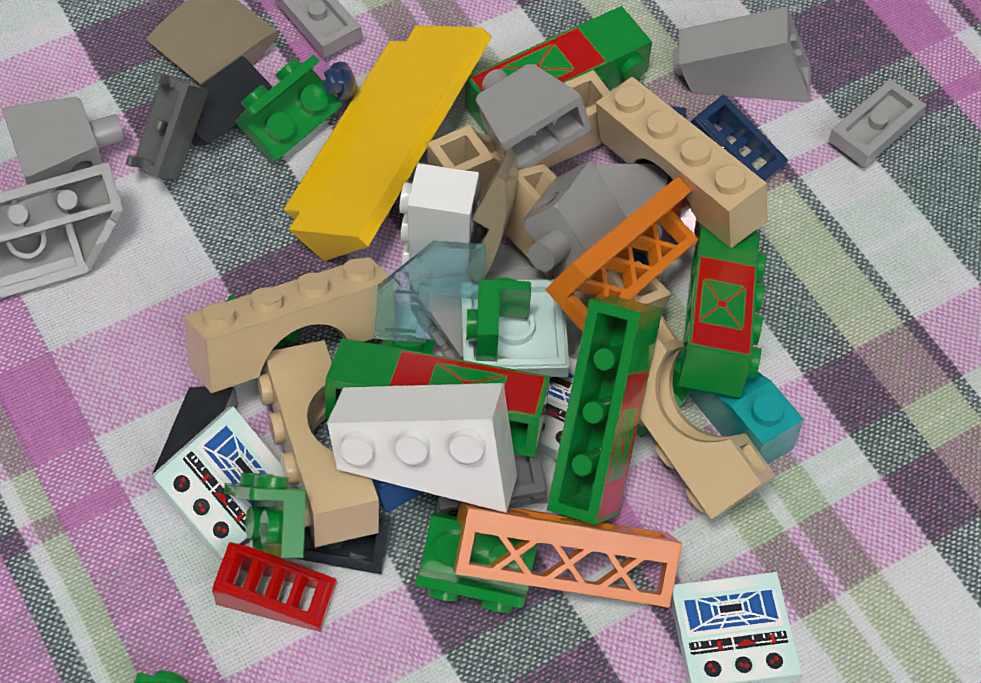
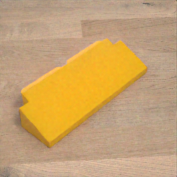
[283,25,492,261]

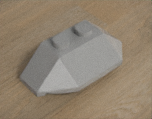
[0,162,123,299]

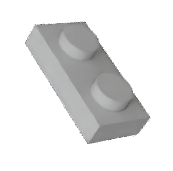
[275,0,362,58]
[828,79,926,168]

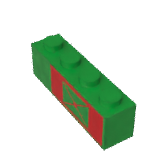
[465,5,652,135]
[678,225,767,398]
[546,296,663,525]
[324,338,550,458]

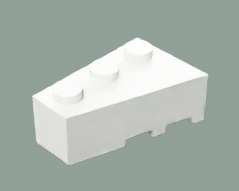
[400,163,483,282]
[327,383,517,513]

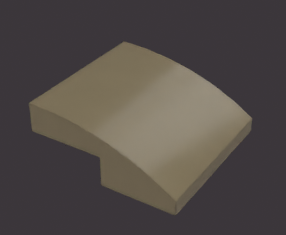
[146,0,280,85]
[465,150,518,280]

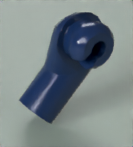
[322,61,358,103]

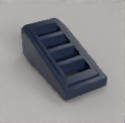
[691,94,789,182]

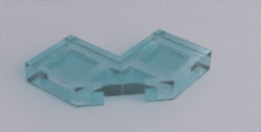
[374,240,486,343]

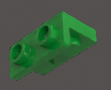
[235,54,343,165]
[224,473,306,558]
[415,512,538,613]

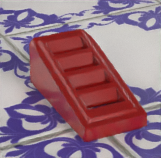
[212,542,337,632]

